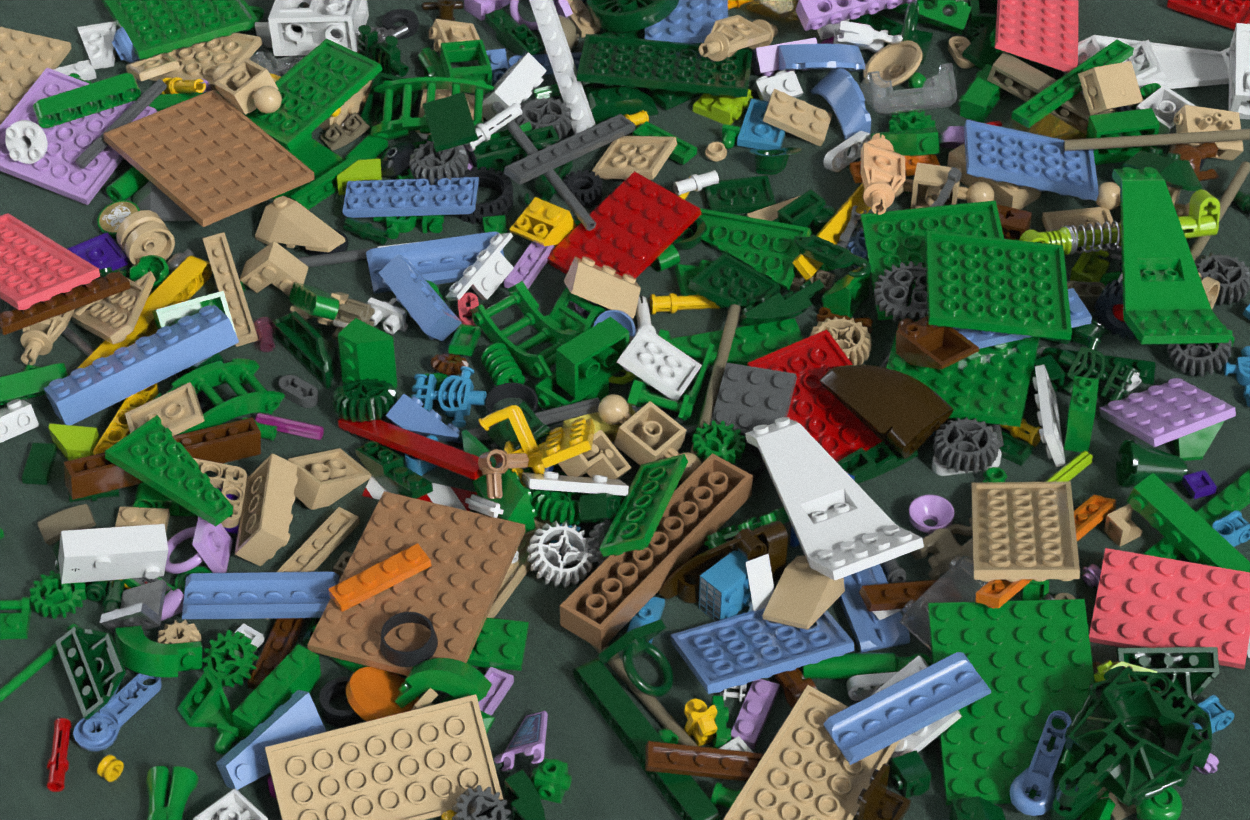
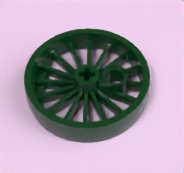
[586,0,679,32]

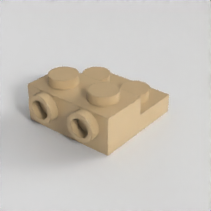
[429,19,480,54]

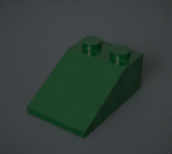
[361,73,422,140]

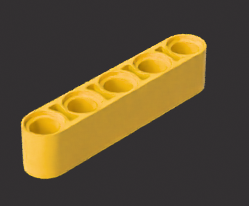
[93,383,159,455]

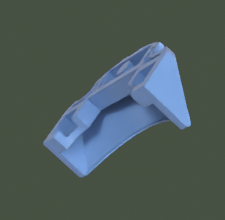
[778,44,865,71]
[811,68,871,141]

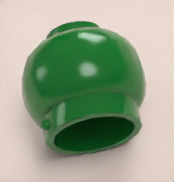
[1136,787,1183,820]

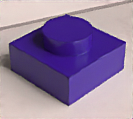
[1182,470,1217,499]

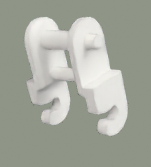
[720,684,747,702]

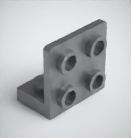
[100,580,167,634]

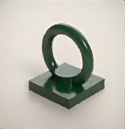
[885,0,933,64]
[598,619,673,697]

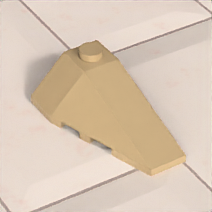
[255,196,345,252]

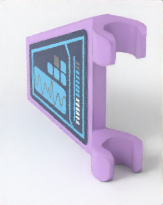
[494,711,548,772]

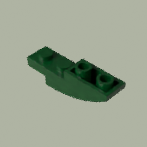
[485,8,546,56]
[738,279,825,326]
[355,441,433,499]

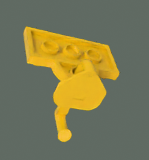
[478,405,595,488]

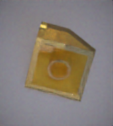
[746,0,799,22]
[1029,113,1086,140]

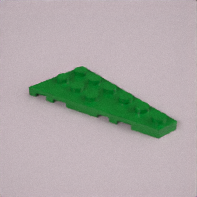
[699,208,812,291]
[105,415,233,527]

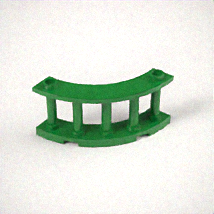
[371,77,494,141]
[470,281,584,378]
[627,329,718,420]
[153,358,285,436]

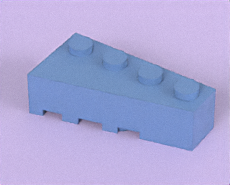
[379,254,462,342]
[216,690,326,790]

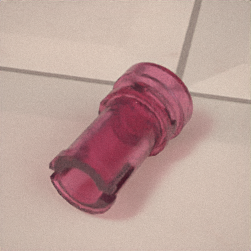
[254,317,275,352]

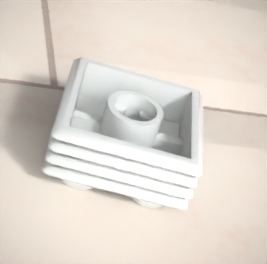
[193,789,268,820]

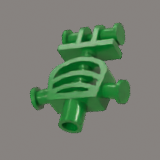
[373,215,445,239]

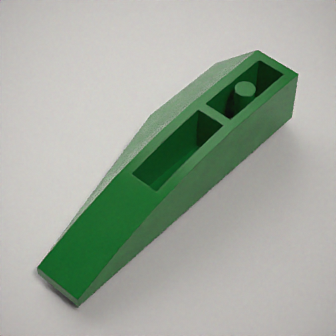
[462,429,536,534]

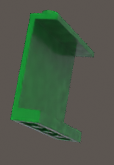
[271,133,361,210]

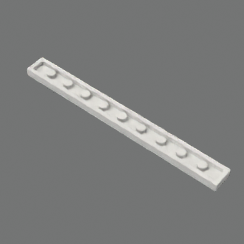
[529,0,596,134]

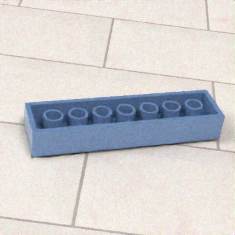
[44,305,239,425]

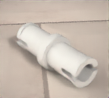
[673,170,719,196]

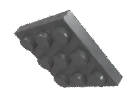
[710,363,797,436]

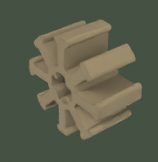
[332,298,375,343]

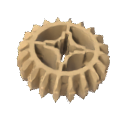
[809,316,872,365]

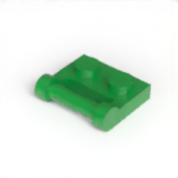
[549,287,605,332]
[0,597,32,640]

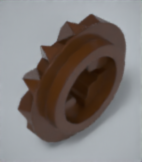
[431,353,469,375]

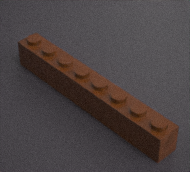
[64,418,261,500]

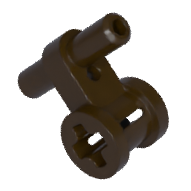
[422,0,463,21]

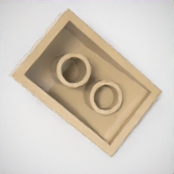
[288,448,372,510]
[762,556,845,630]

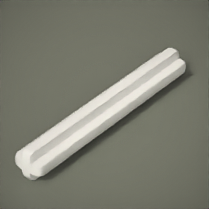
[465,494,504,518]

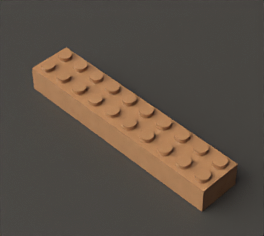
[560,453,753,650]

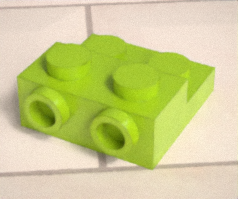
[693,89,753,125]

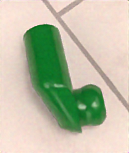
[1099,271,1122,286]

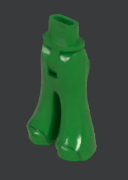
[146,766,199,820]

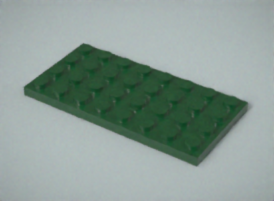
[577,34,753,98]

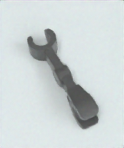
[930,167,962,207]
[837,206,867,248]

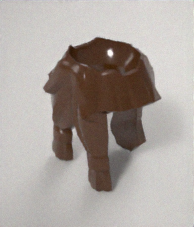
[1166,142,1219,182]

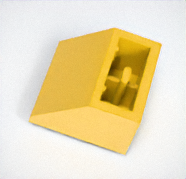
[509,197,577,246]

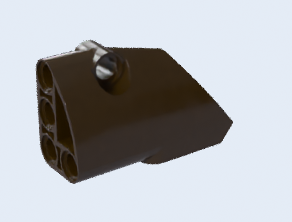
[658,520,788,603]

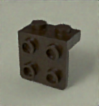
[855,763,911,820]

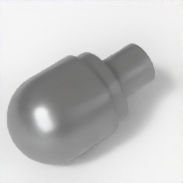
[167,249,194,274]

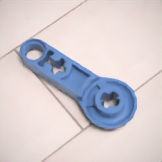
[73,673,162,752]
[1009,710,1072,816]

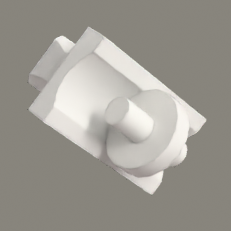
[368,297,408,334]

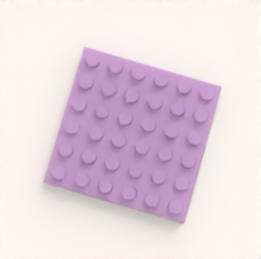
[0,68,157,205]

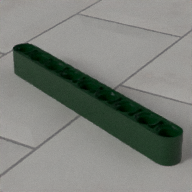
[573,658,721,820]

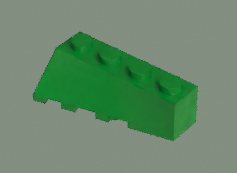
[232,644,321,739]

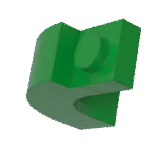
[115,626,202,677]
[395,658,492,709]

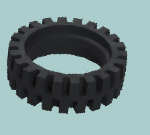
[456,167,513,224]

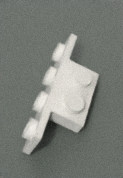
[446,233,514,301]

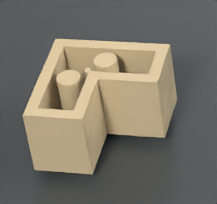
[240,241,309,296]
[558,430,632,479]

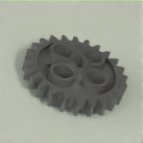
[874,261,928,322]

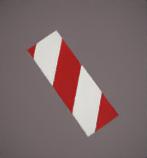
[362,476,477,511]

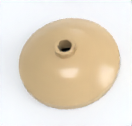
[864,40,922,89]

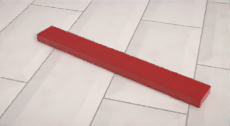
[338,418,492,480]

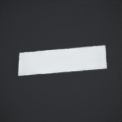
[746,554,774,611]

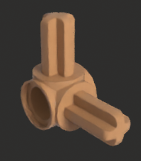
[478,449,529,499]

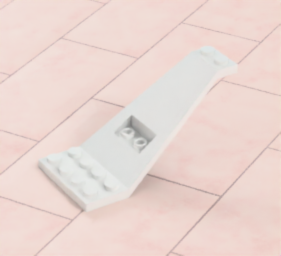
[1063,35,1230,94]
[745,417,924,580]

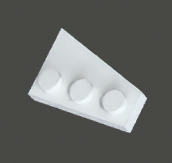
[77,21,119,69]

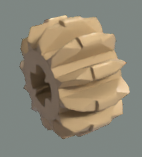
[157,619,202,644]

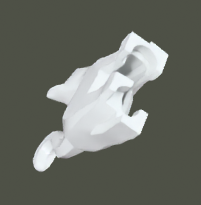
[833,21,903,53]

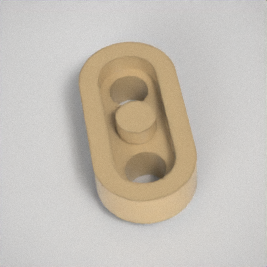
[948,36,975,69]

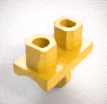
[684,699,718,746]

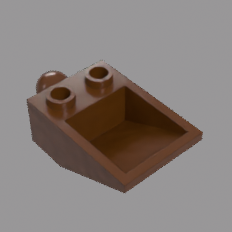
[896,316,979,369]

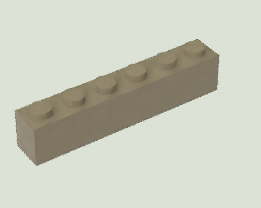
[987,52,1115,134]

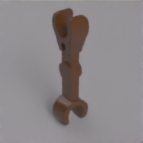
[816,307,873,334]

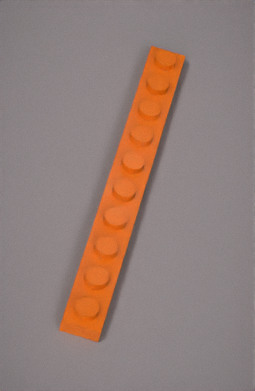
[976,495,1116,608]

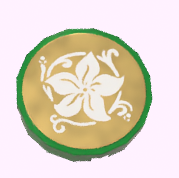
[97,200,140,239]

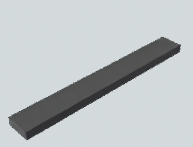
[504,114,636,185]

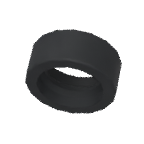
[319,677,364,728]

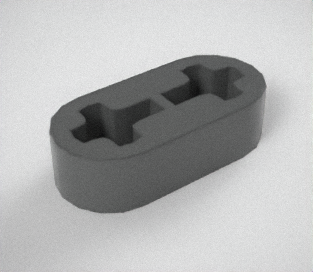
[279,375,319,408]

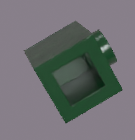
[890,750,931,798]

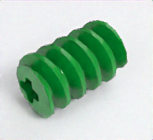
[481,342,525,386]

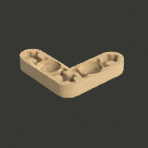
[193,458,247,528]

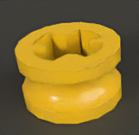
[97,755,124,782]

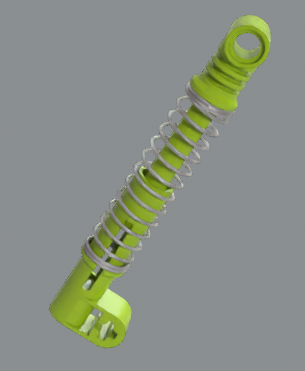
[1019,190,1220,255]

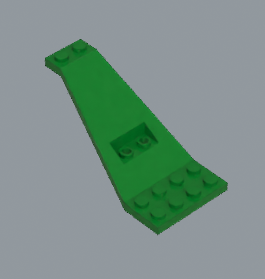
[1112,167,1231,344]

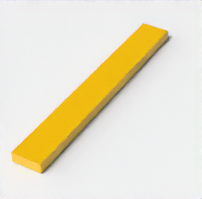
[792,183,871,280]

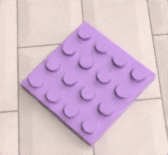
[1099,378,1236,447]

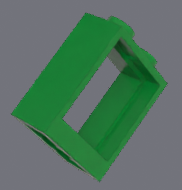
[440,40,492,91]
[535,370,609,421]
[1064,376,1099,452]

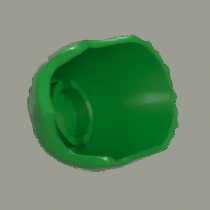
[129,255,169,290]

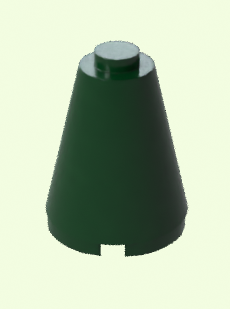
[1116,440,1187,488]

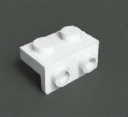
[751,70,803,102]
[0,399,39,443]

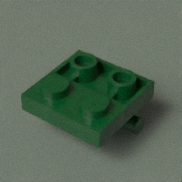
[487,401,551,450]

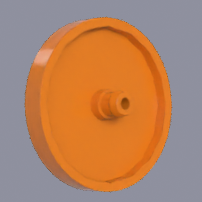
[346,667,419,722]

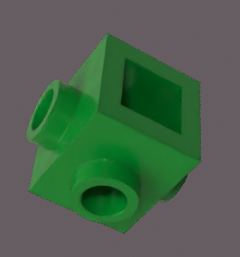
[531,758,572,804]

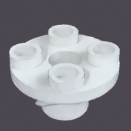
[5,120,48,164]

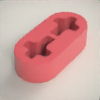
[457,293,479,326]

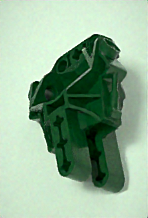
[1050,666,1213,820]

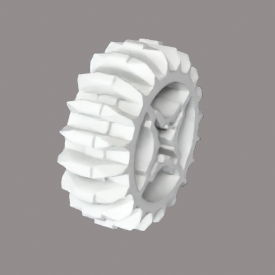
[527,521,594,588]

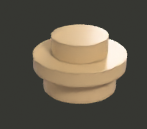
[705,142,727,162]

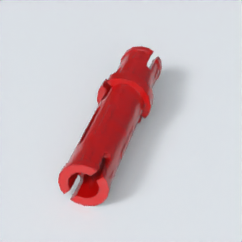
[47,718,71,792]

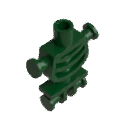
[358,25,409,77]
[1058,336,1138,401]

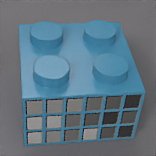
[699,551,752,622]

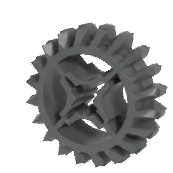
[515,96,572,140]
[409,141,469,185]
[1195,252,1250,306]
[1167,339,1232,377]
[933,417,1000,474]

